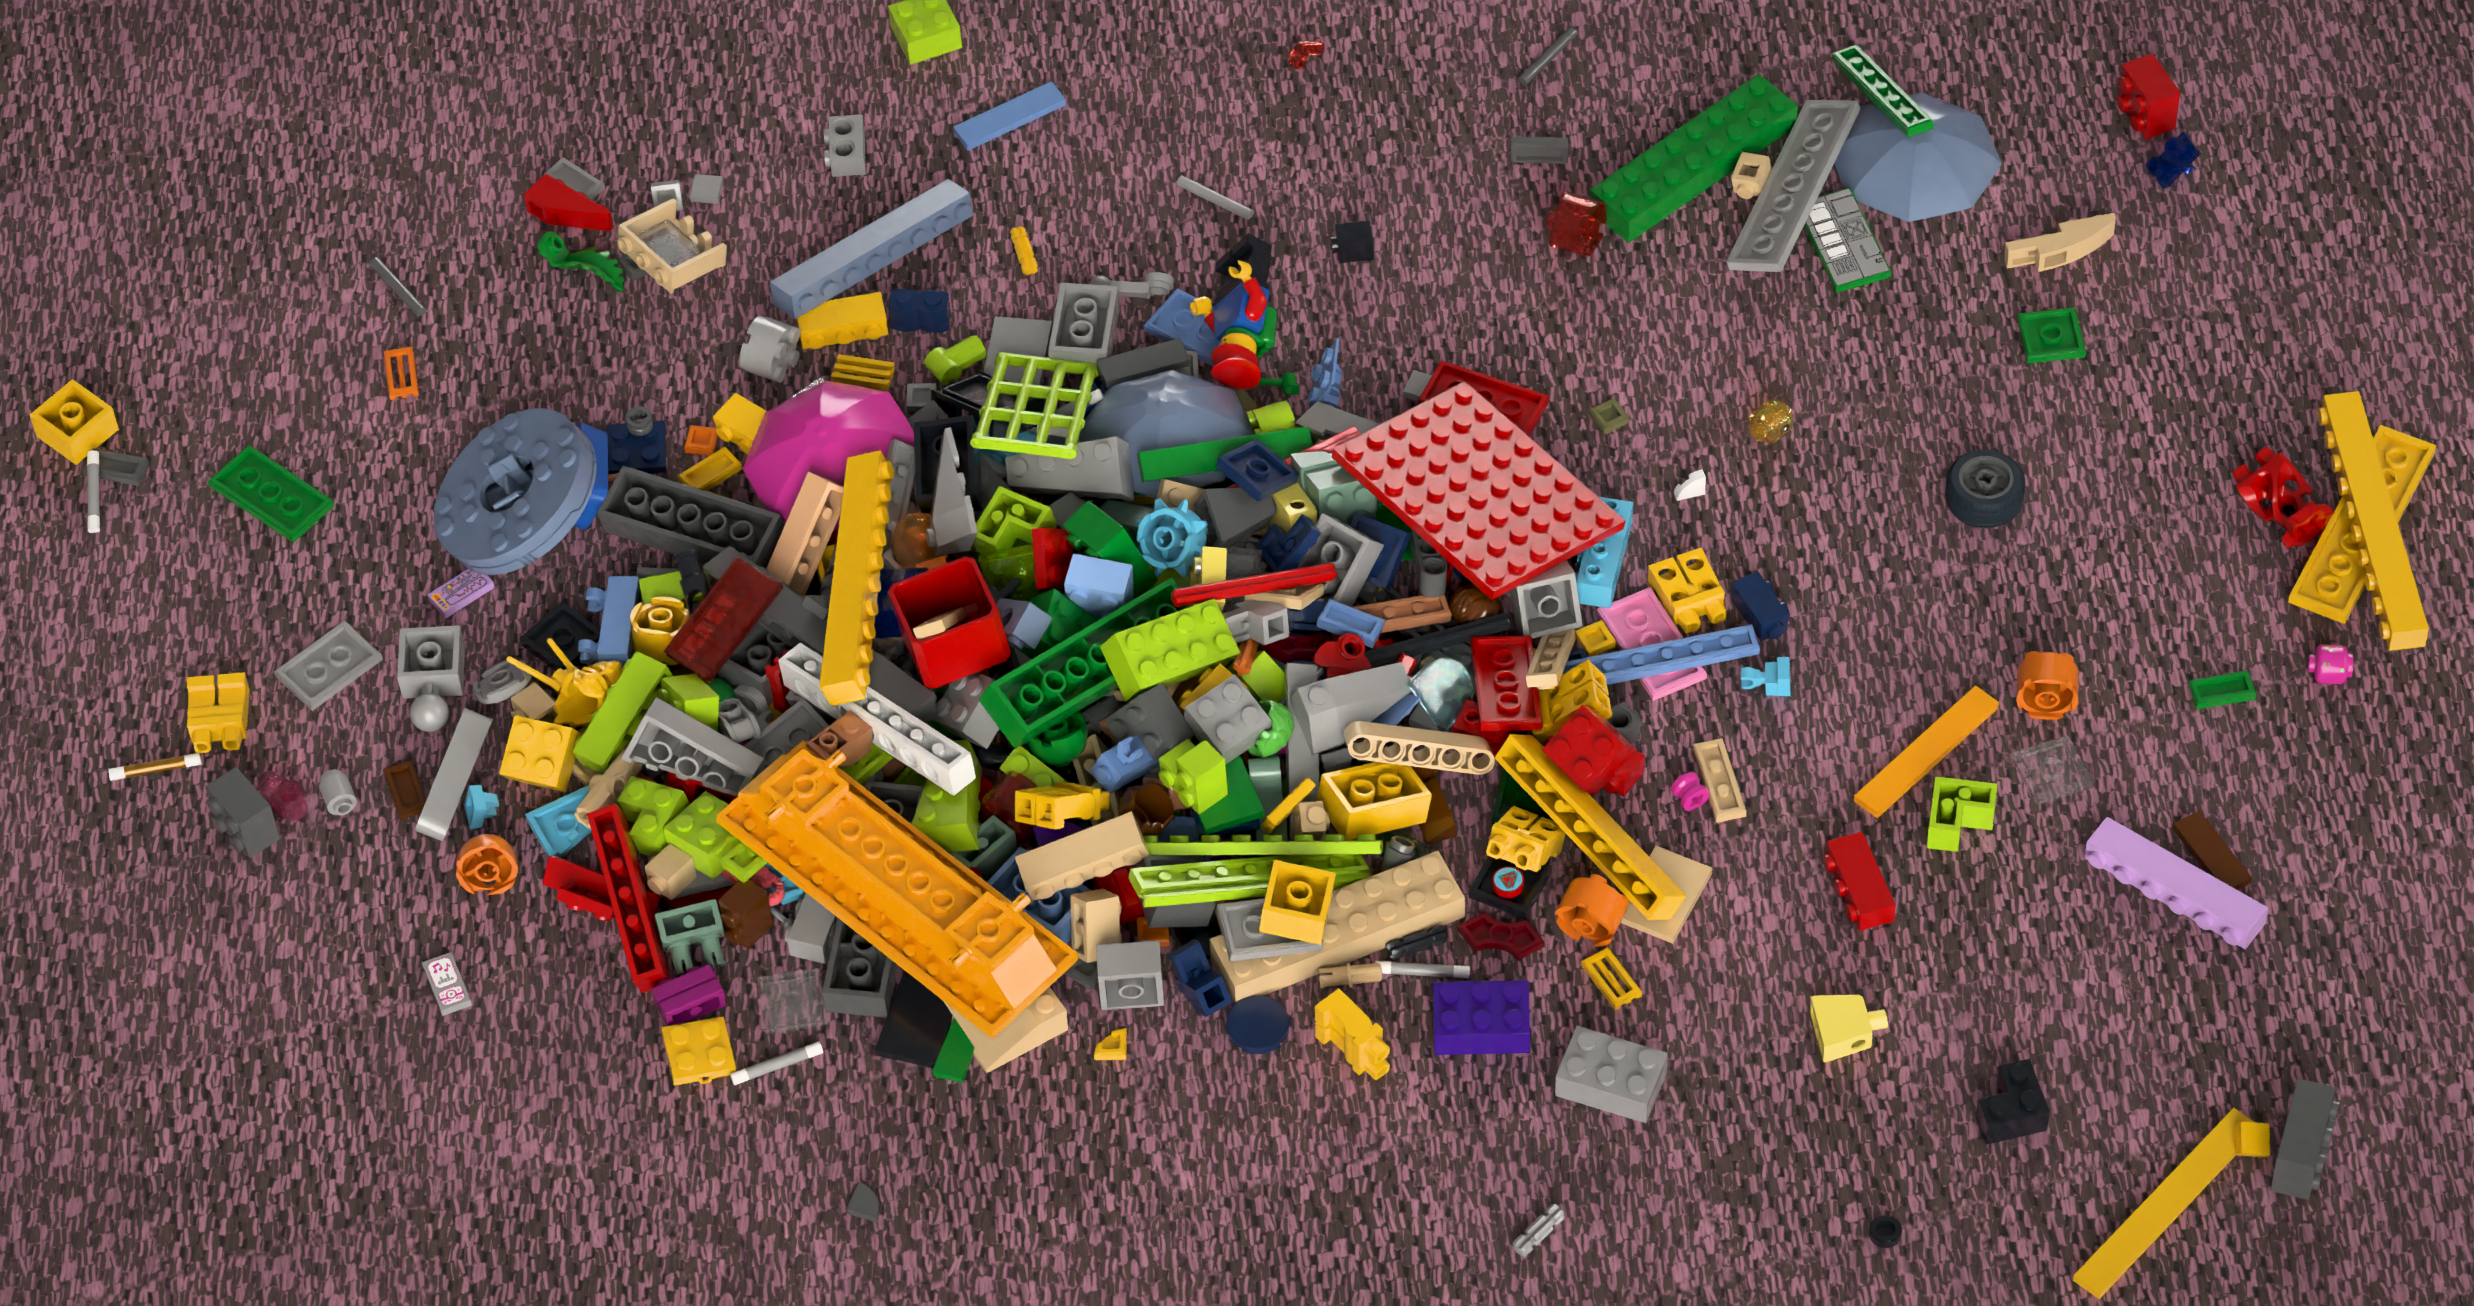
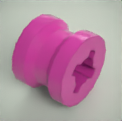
[1671,772,1710,811]

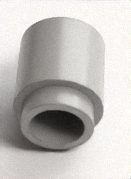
[319,769,357,815]

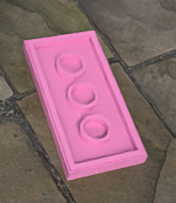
[1597,587,1707,701]

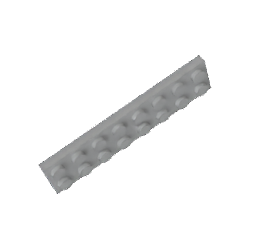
[1726,100,1861,272]

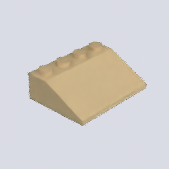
[943,987,1068,1073]

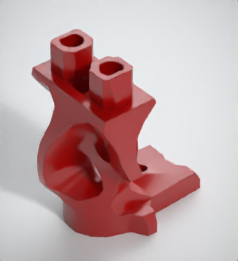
[2232,447,2335,549]

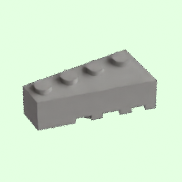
[1005,436,1135,501]
[621,697,764,797]

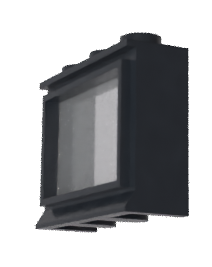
[931,370,1044,438]

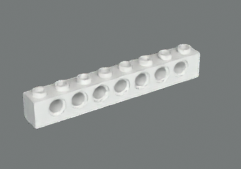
[778,643,976,796]

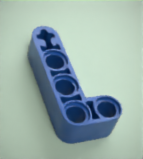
[574,421,608,531]

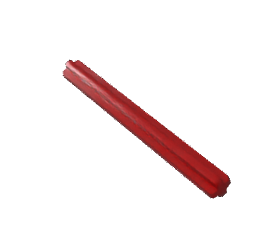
[1171,563,1337,607]

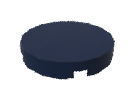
[1226,996,1289,1054]

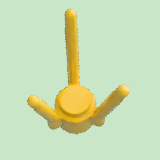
[506,638,578,693]

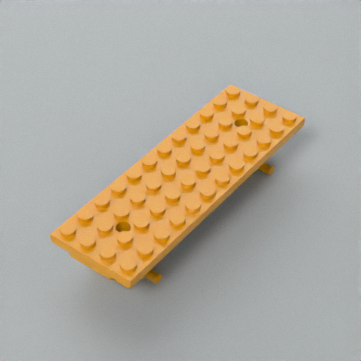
[716,740,1078,1039]

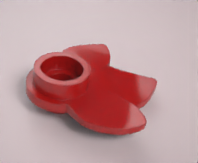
[1313,633,1371,679]

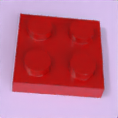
[1032,528,1074,591]

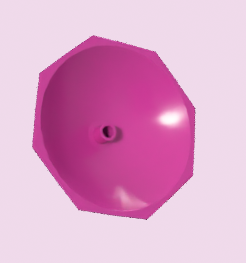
[743,381,914,530]

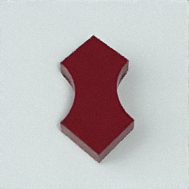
[1262,632,1347,665]
[1458,912,1544,960]

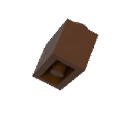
[719,879,773,949]

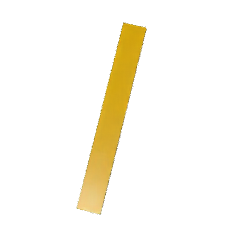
[2073,1108,2254,1299]

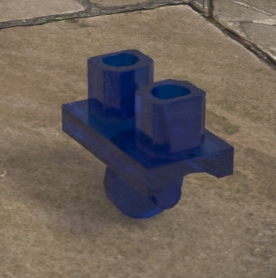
[2146,132,2201,188]

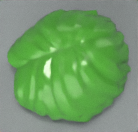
[1248,700,1295,758]

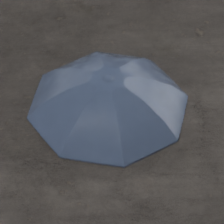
[1835,92,2002,222]
[1079,370,1254,499]

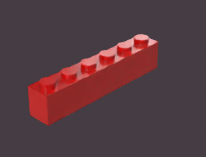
[587,803,671,993]

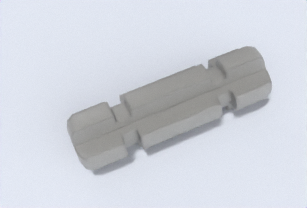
[1513,1204,1564,1257]

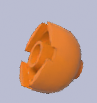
[456,834,518,895]

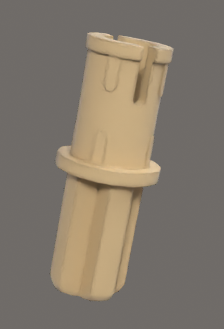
[1319,963,1382,988]

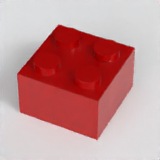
[2116,53,2180,140]
[1542,704,1636,795]

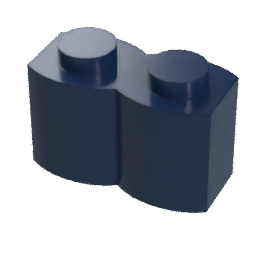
[889,289,951,333]

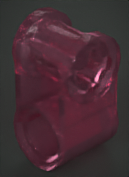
[256,770,308,821]

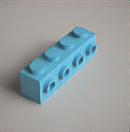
[1575,497,1634,609]

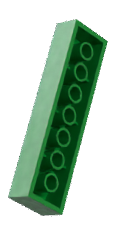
[1589,74,1798,243]
[979,577,1193,749]

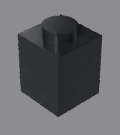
[1331,220,1374,263]

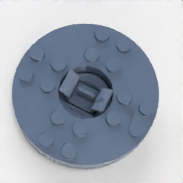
[434,408,597,575]

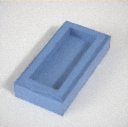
[1317,599,1385,648]

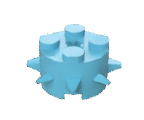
[1136,498,1208,578]

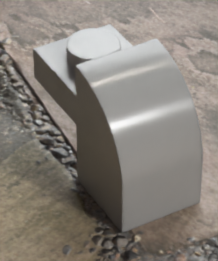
[1222,600,1289,645]

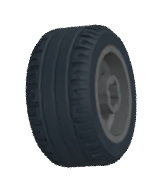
[1945,449,2025,528]

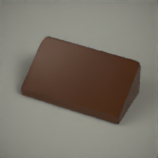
[1419,777,1456,845]

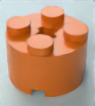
[2016,651,2079,720]
[1555,874,1629,947]

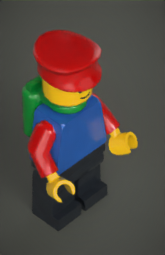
[1190,233,1277,389]

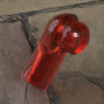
[1288,41,1324,69]

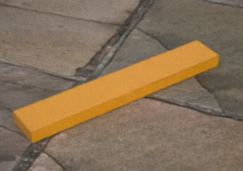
[1854,685,1999,818]

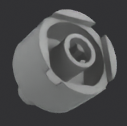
[740,316,801,383]

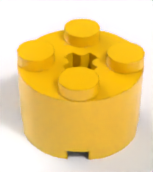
[630,597,692,665]

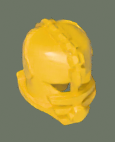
[553,660,623,727]

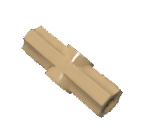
[574,749,644,828]

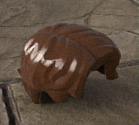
[1448,583,1504,625]
[1118,782,1175,836]

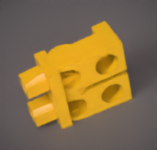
[1647,547,1726,634]
[1532,659,1612,743]
[187,672,250,753]
[1015,781,1110,830]
[1486,806,1566,872]
[1315,988,1390,1080]

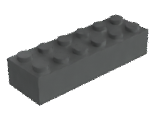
[597,466,785,568]

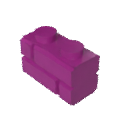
[651,964,726,1026]

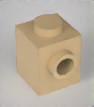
[511,682,557,722]
[645,844,697,900]

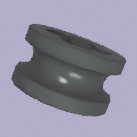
[625,406,653,436]

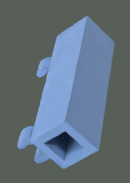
[578,576,642,667]
[1090,711,1191,794]

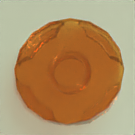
[890,513,948,572]

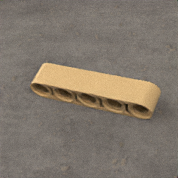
[1344,721,1495,775]

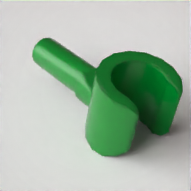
[1258,373,1299,395]

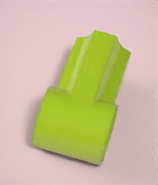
[924,335,987,385]

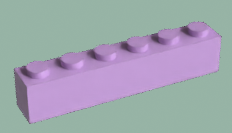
[2085,817,2268,950]

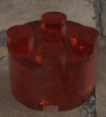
[1546,191,1607,256]
[981,772,1038,846]

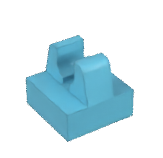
[464,785,499,829]

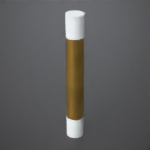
[109,753,202,781]

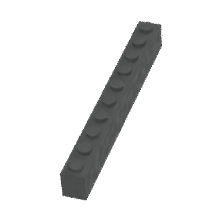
[703,546,938,723]

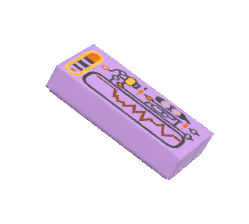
[427,569,495,619]

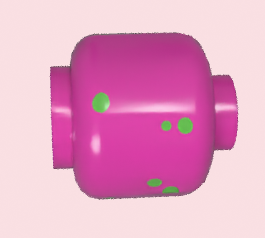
[2308,644,2353,684]

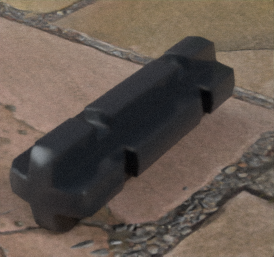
[1386,925,1447,960]

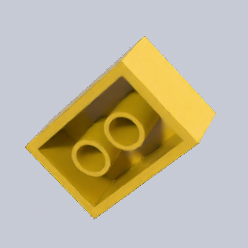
[1316,762,1432,840]

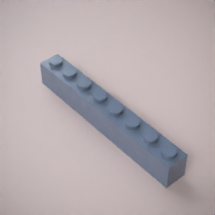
[770,179,973,319]

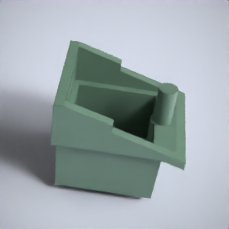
[1290,451,1378,525]

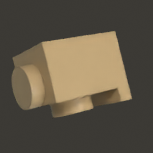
[1731,152,1771,199]
[1291,801,1330,840]

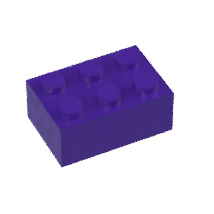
[1433,980,1530,1055]

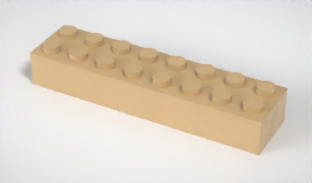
[1209,851,1465,1004]

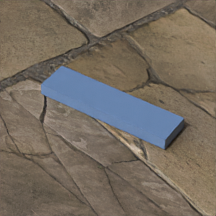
[953,81,1066,151]

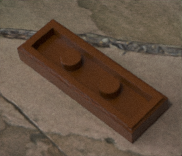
[2173,811,2252,890]

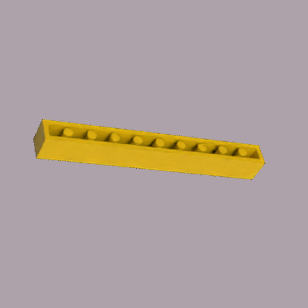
[2317,391,2429,651]
[819,450,894,706]

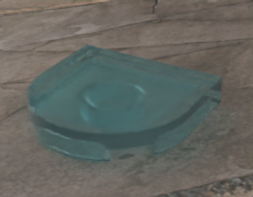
[1407,658,1473,732]

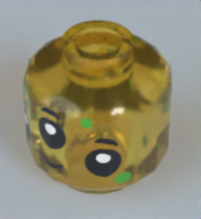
[1749,400,1793,444]

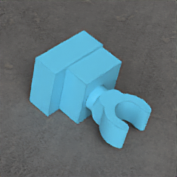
[1741,657,1791,696]

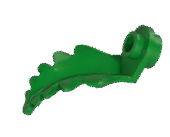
[538,231,624,292]

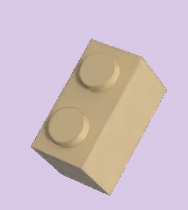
[1070,889,1122,963]

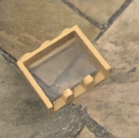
[617,198,727,294]

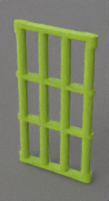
[970,352,1099,459]

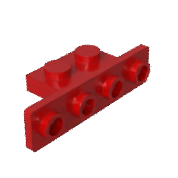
[543,855,661,921]

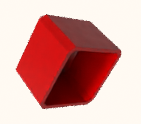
[888,557,1011,689]

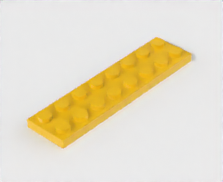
[2288,425,2437,624]

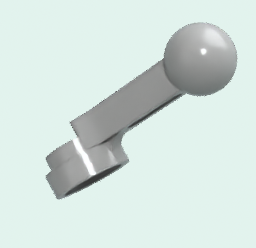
[1090,272,1174,299]

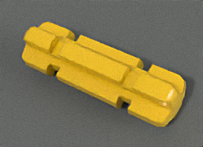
[1010,226,1038,275]

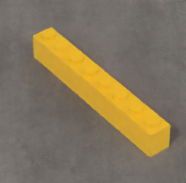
[1494,734,1686,920]

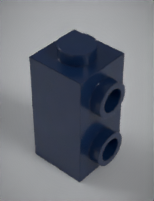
[1731,571,1790,642]

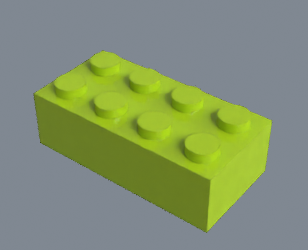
[1100,598,1240,702]

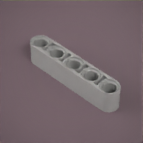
[415,708,493,842]

